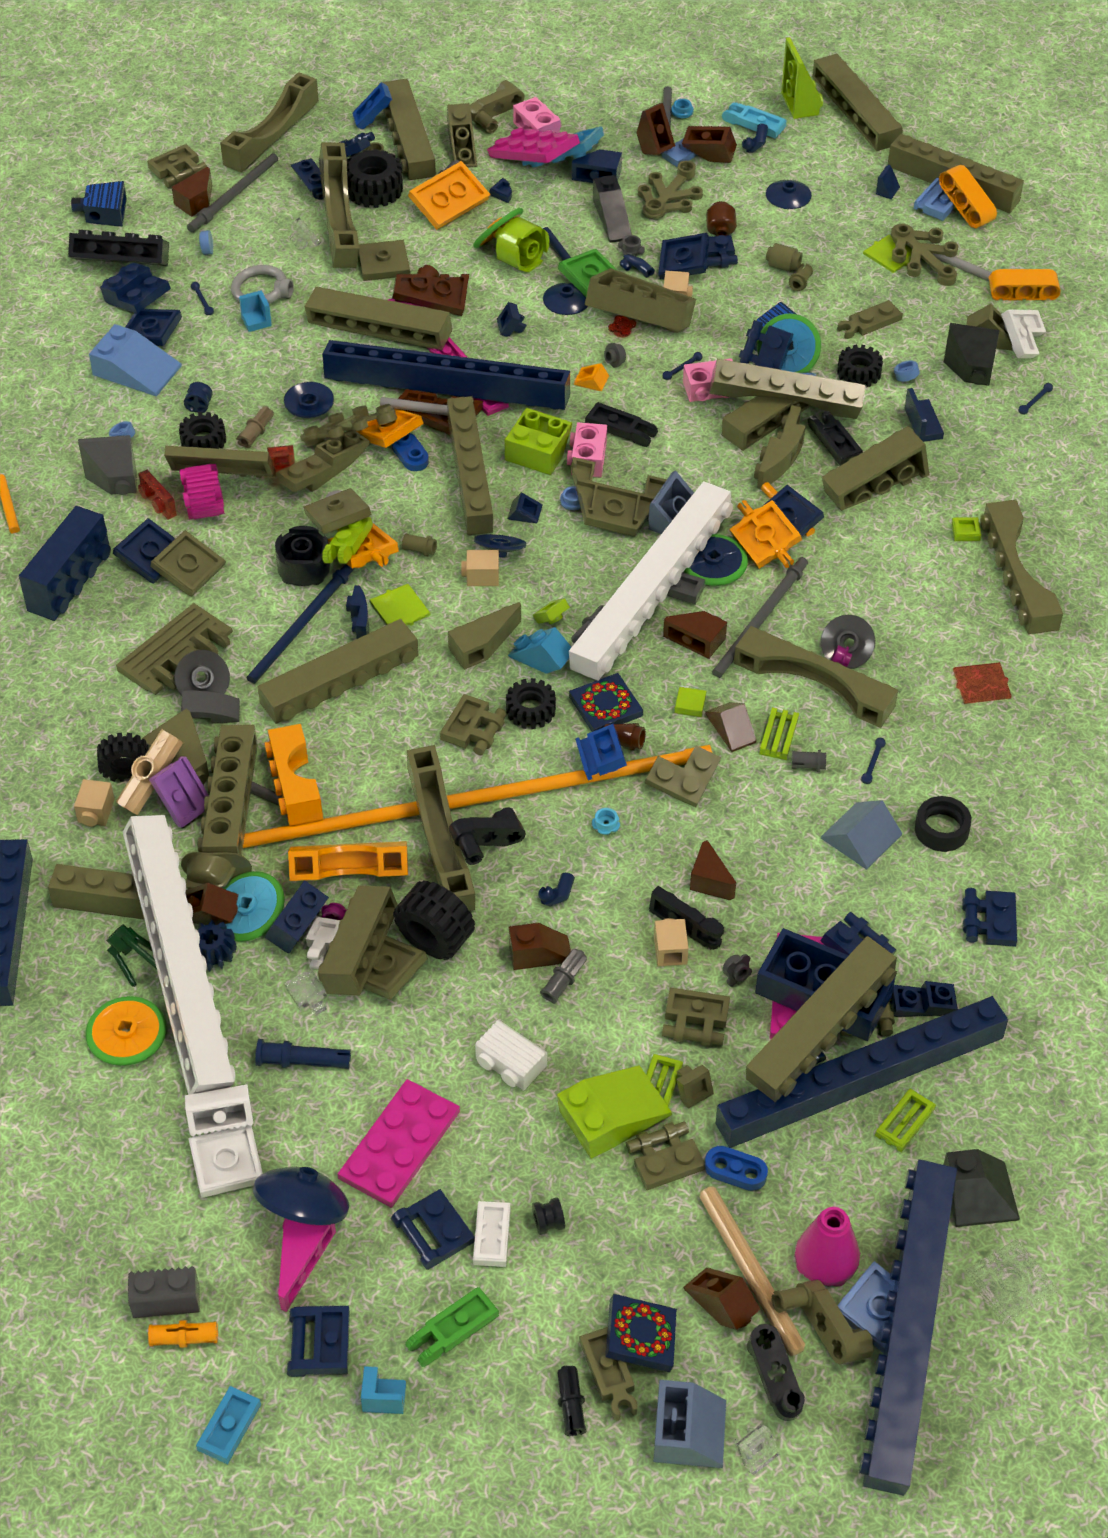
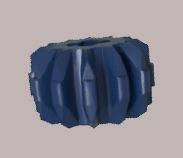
[197,919,237,972]

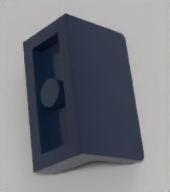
[904,388,944,442]

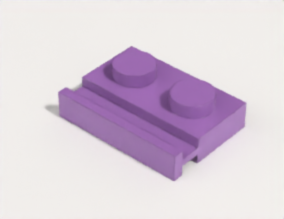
[149,756,209,828]

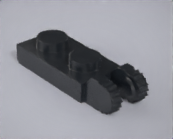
[585,402,658,447]
[807,411,863,466]
[649,886,725,950]

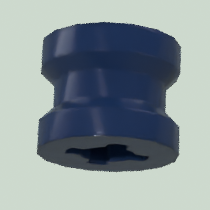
[184,382,213,413]

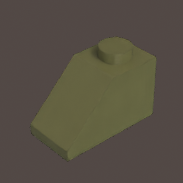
[966,303,1013,351]

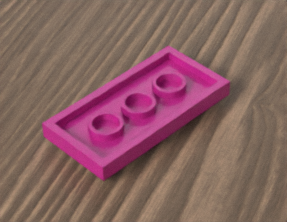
[487,128,580,163]
[337,1079,460,1208]

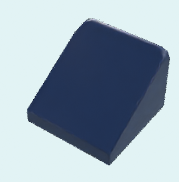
[876,165,900,199]
[507,492,543,524]

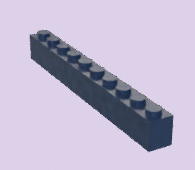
[322,340,570,410]
[715,996,1008,1148]
[859,1159,957,1496]

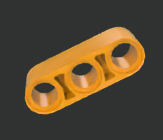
[939,165,997,228]
[989,269,1061,300]

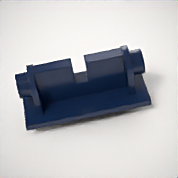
[291,158,324,200]

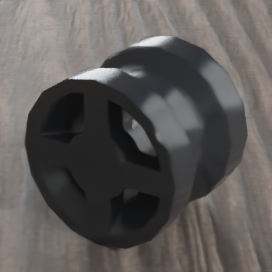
[532,1197,565,1235]

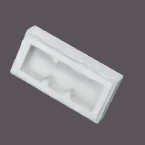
[473,1201,511,1267]

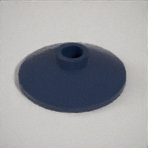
[766,179,812,209]
[543,283,588,315]
[284,382,334,418]
[474,534,527,558]

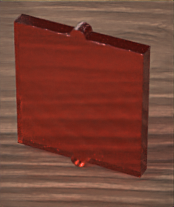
[953,662,1012,704]

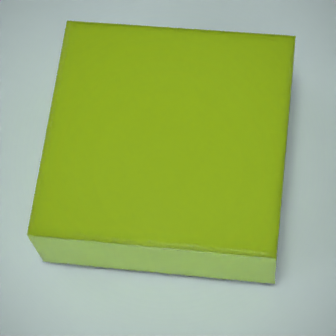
[952,517,981,541]
[674,687,707,717]

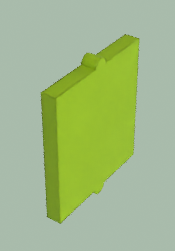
[863,234,912,273]
[369,583,431,626]

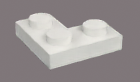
[1001,310,1046,358]

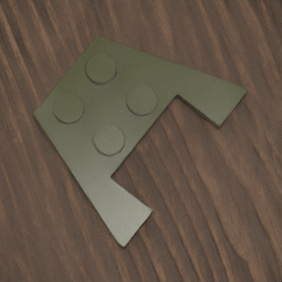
[571,457,667,536]

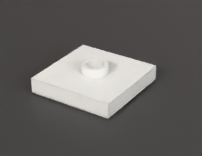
[188,1125,263,1198]

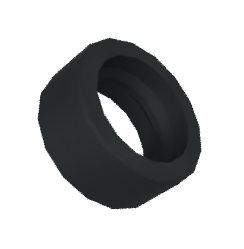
[915,796,972,852]

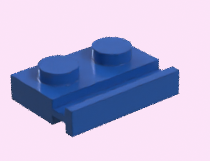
[575,724,627,780]

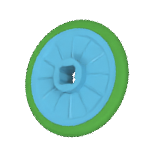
[223,871,285,942]

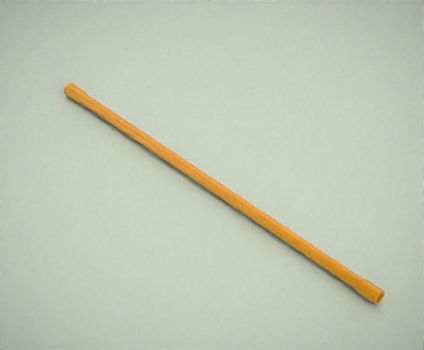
[243,745,712,848]

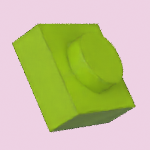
[533,598,570,625]

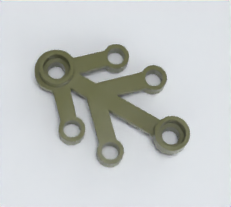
[638,161,703,219]
[891,224,959,286]
[300,404,397,446]

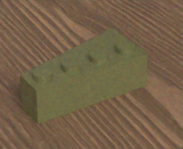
[822,426,930,511]

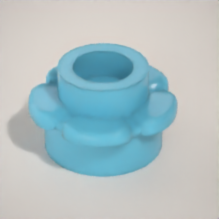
[592,808,620,835]

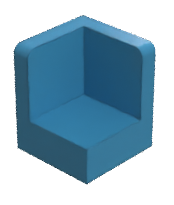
[239,290,272,332]
[361,1366,406,1414]

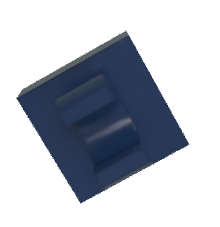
[497,302,527,337]

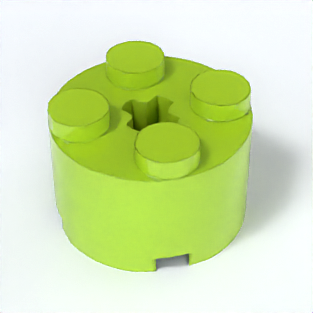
[495,217,549,272]

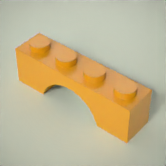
[264,724,323,826]
[288,841,408,881]

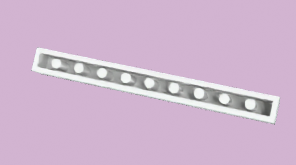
[569,481,733,681]
[123,815,235,1095]

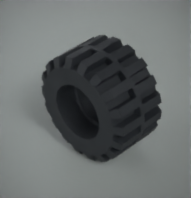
[347,149,403,208]
[393,880,475,960]

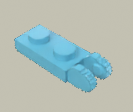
[722,102,787,139]

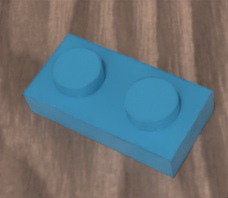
[196,1386,261,1464]

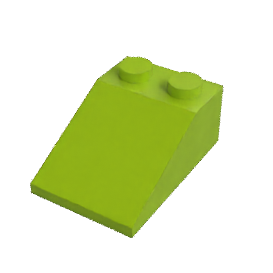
[781,37,823,119]
[557,1065,672,1159]

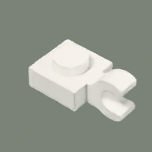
[306,917,340,969]

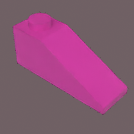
[278,1218,336,1312]

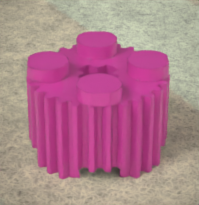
[180,464,225,520]

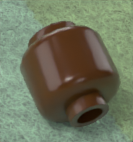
[706,201,737,236]

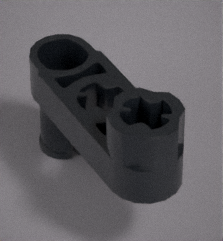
[449,807,526,865]
[747,1324,805,1421]

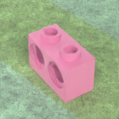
[513,97,561,133]
[683,358,733,402]
[567,422,607,477]

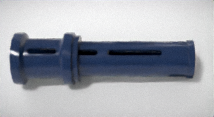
[255,1039,351,1069]

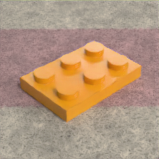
[408,161,491,230]

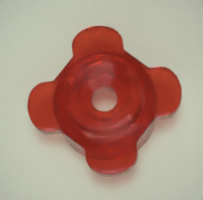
[608,316,637,338]

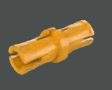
[148,1320,218,1348]

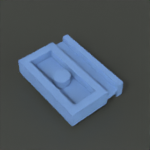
[914,178,955,221]

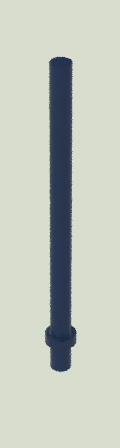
[246,564,355,684]

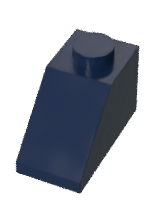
[572,149,622,183]

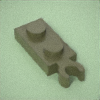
[837,300,903,339]
[579,1327,637,1421]

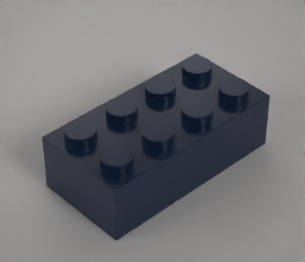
[19,505,111,621]
[755,928,896,1042]

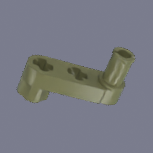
[470,80,525,133]
[772,1279,874,1364]

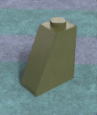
[142,708,209,785]

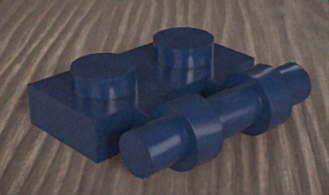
[339,132,375,157]
[706,235,738,269]
[738,320,794,370]
[962,888,1017,947]
[820,912,897,955]

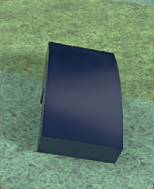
[346,585,369,639]
[890,981,958,1017]

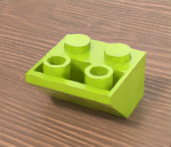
[505,408,572,475]

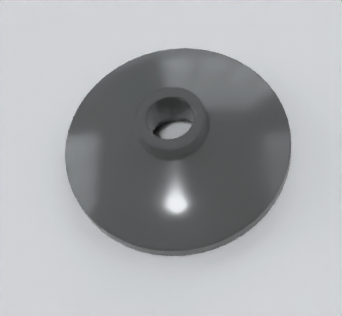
[821,615,876,669]
[174,650,230,696]

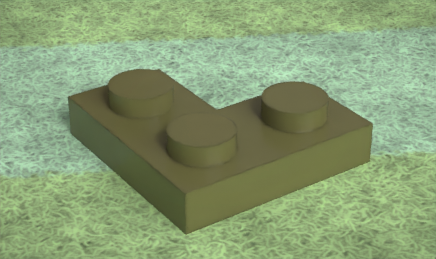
[645,745,721,807]

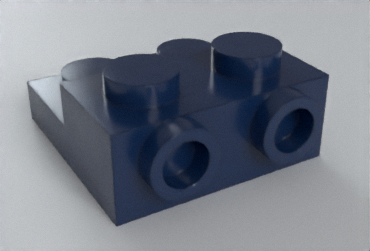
[100,262,171,314]

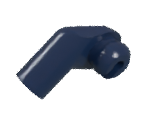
[742,123,768,153]
[619,254,655,278]
[538,872,575,906]

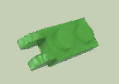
[405,1287,499,1367]

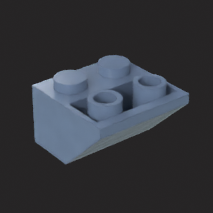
[653,1380,726,1468]

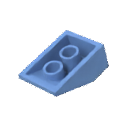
[89,324,182,396]

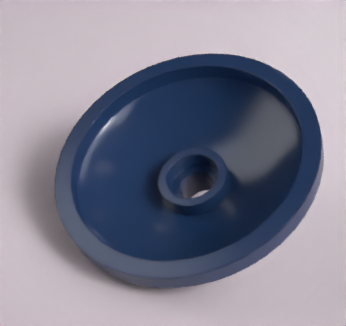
[253,1167,350,1225]

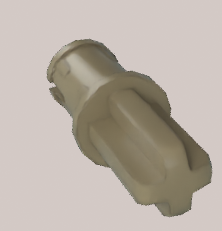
[236,406,274,448]

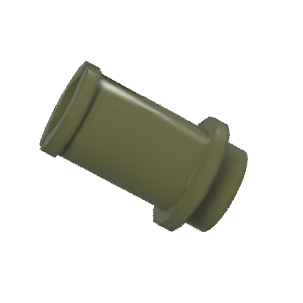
[789,263,813,291]
[402,533,437,556]

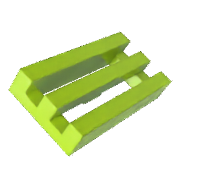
[759,707,799,760]
[646,1054,683,1107]
[875,1088,936,1153]

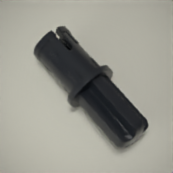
[557,1365,587,1436]

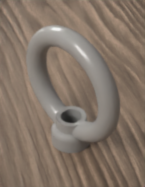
[231,265,294,304]

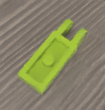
[322,517,373,564]

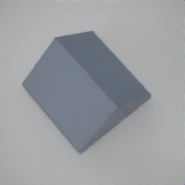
[649,470,694,534]
[821,800,902,870]

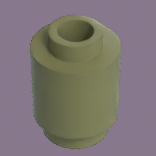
[766,243,803,272]

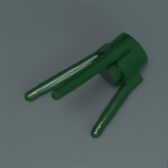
[106,924,157,987]

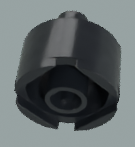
[275,526,330,586]

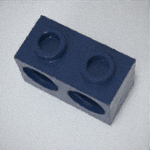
[265,880,329,953]

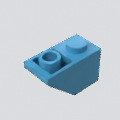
[508,627,571,674]

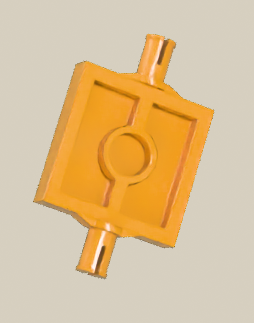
[729,500,802,569]
[327,523,399,568]

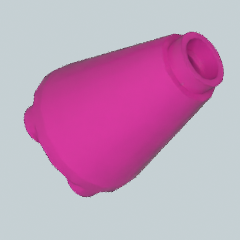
[794,1207,861,1287]

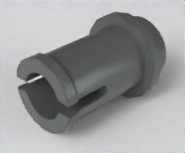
[792,750,826,772]

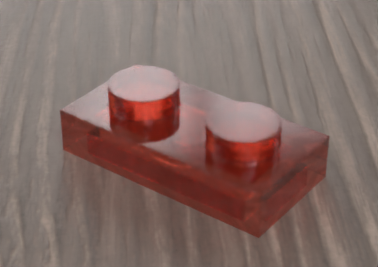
[267,445,295,472]
[138,469,177,520]

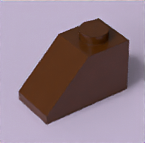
[636,102,675,155]
[682,126,737,163]
[171,167,212,217]
[663,611,727,659]
[185,883,238,925]
[509,923,571,970]
[683,1267,761,1330]

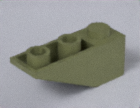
[447,103,477,167]
[448,602,521,670]

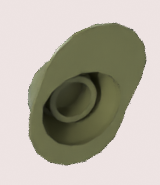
[181,852,252,889]

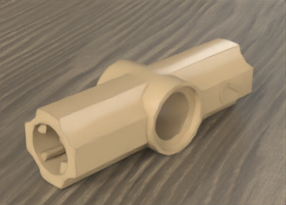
[116,729,184,815]

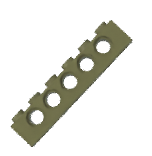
[198,725,258,856]

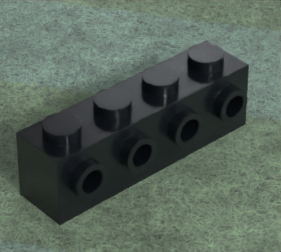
[68,230,169,266]

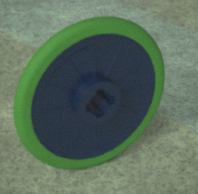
[684,534,748,586]

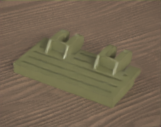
[164,445,276,478]
[116,603,233,695]

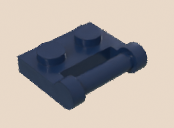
[391,1189,475,1270]
[287,1306,350,1377]

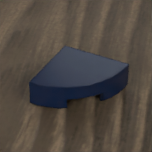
[489,178,512,203]

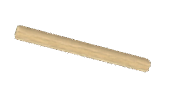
[700,1186,805,1356]

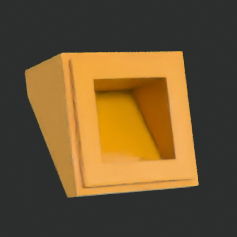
[573,363,609,391]

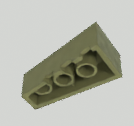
[584,268,696,332]

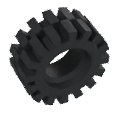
[837,344,883,387]
[179,412,226,449]
[506,678,556,729]
[97,732,149,782]

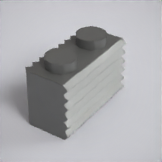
[128,1266,200,1318]

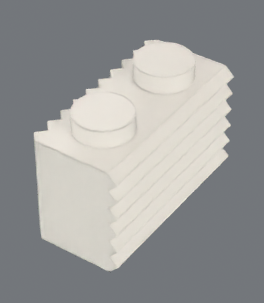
[475,1020,547,1091]
[185,1084,253,1137]

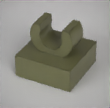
[677,1065,714,1108]

